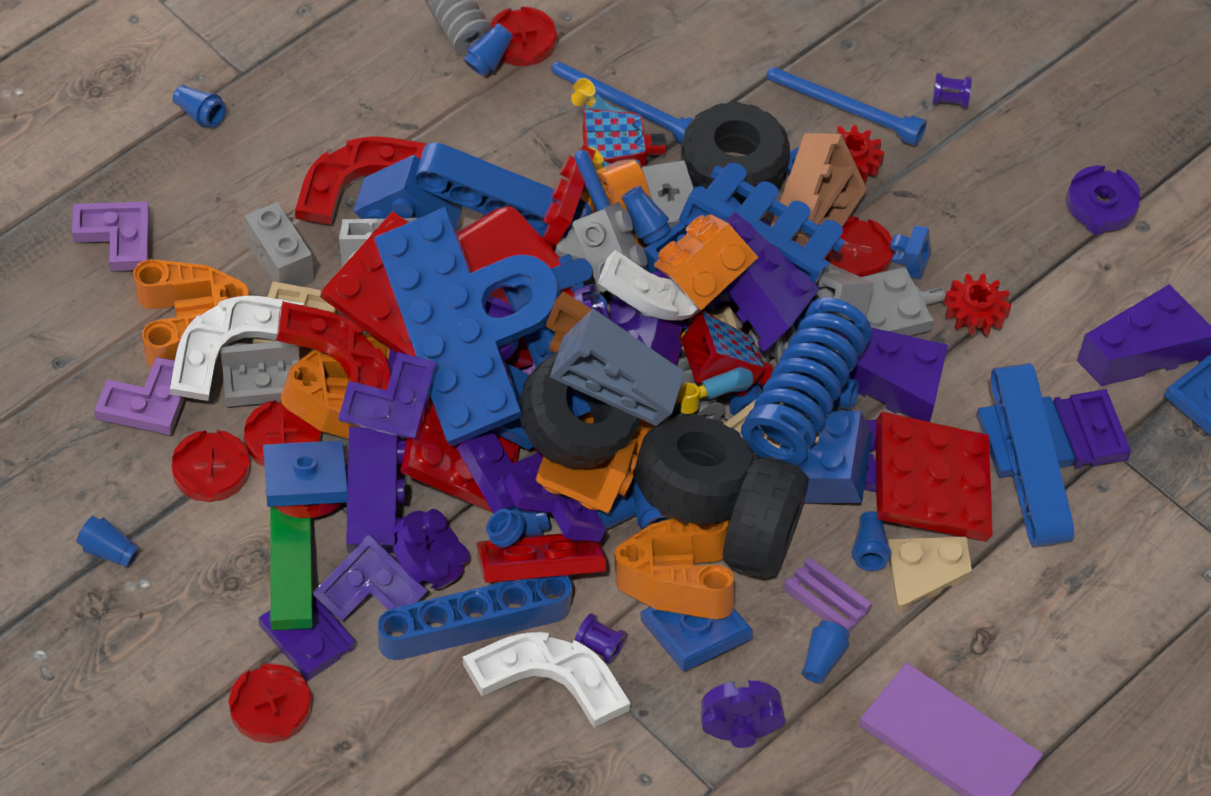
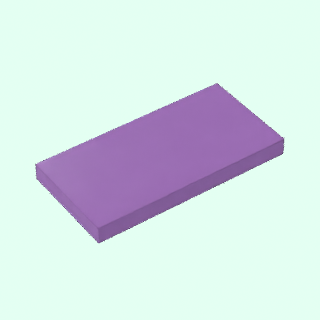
[859,662,1043,796]

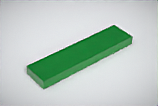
[270,507,312,630]

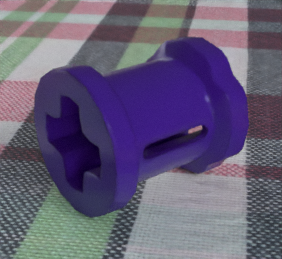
[932,73,972,109]
[574,613,627,664]

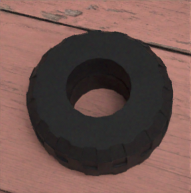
[681,102,790,205]
[519,351,640,469]
[635,414,755,525]
[722,456,809,580]

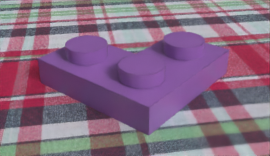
[72,202,149,271]
[94,357,185,435]

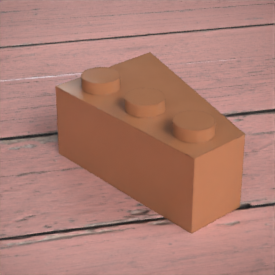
[771,133,867,247]

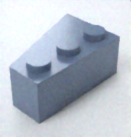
[550,309,685,426]

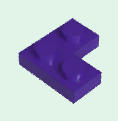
[338,352,438,441]
[457,430,543,513]
[504,471,606,542]
[312,535,427,621]

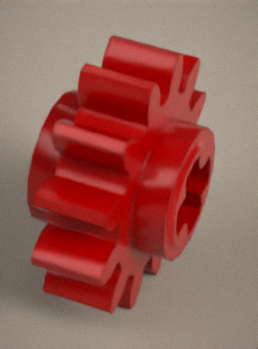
[826,125,885,183]
[943,273,1012,336]

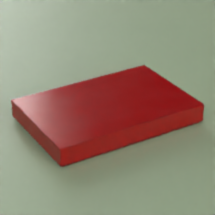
[476,533,606,583]

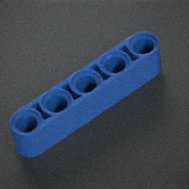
[414,143,593,238]
[991,363,1074,548]
[378,575,572,660]

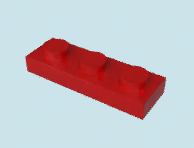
[543,145,596,245]

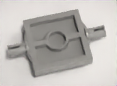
[825,267,945,336]

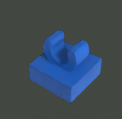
[890,225,931,279]

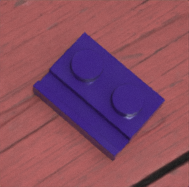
[1053,389,1131,469]
[258,594,355,681]

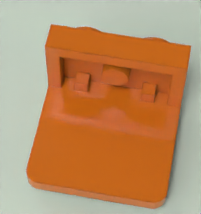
[654,214,758,310]
[535,438,638,513]

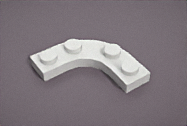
[598,250,701,320]
[169,296,304,401]
[463,632,631,728]

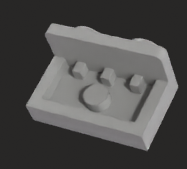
[573,202,647,292]
[220,340,300,407]

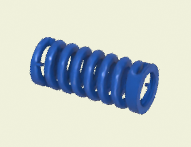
[741,297,872,465]

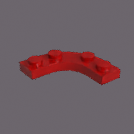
[295,136,426,225]
[276,301,390,390]

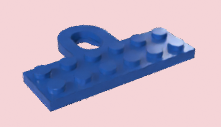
[374,207,561,447]

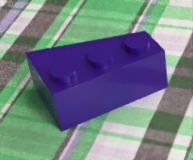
[721,211,819,352]
[609,271,689,365]
[1077,284,1211,386]
[833,323,948,422]
[346,427,406,554]

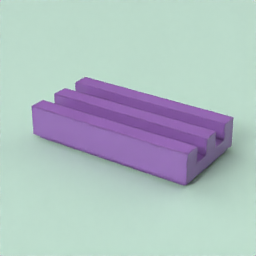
[783,557,872,632]

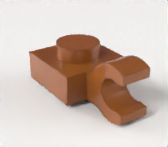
[546,292,592,353]

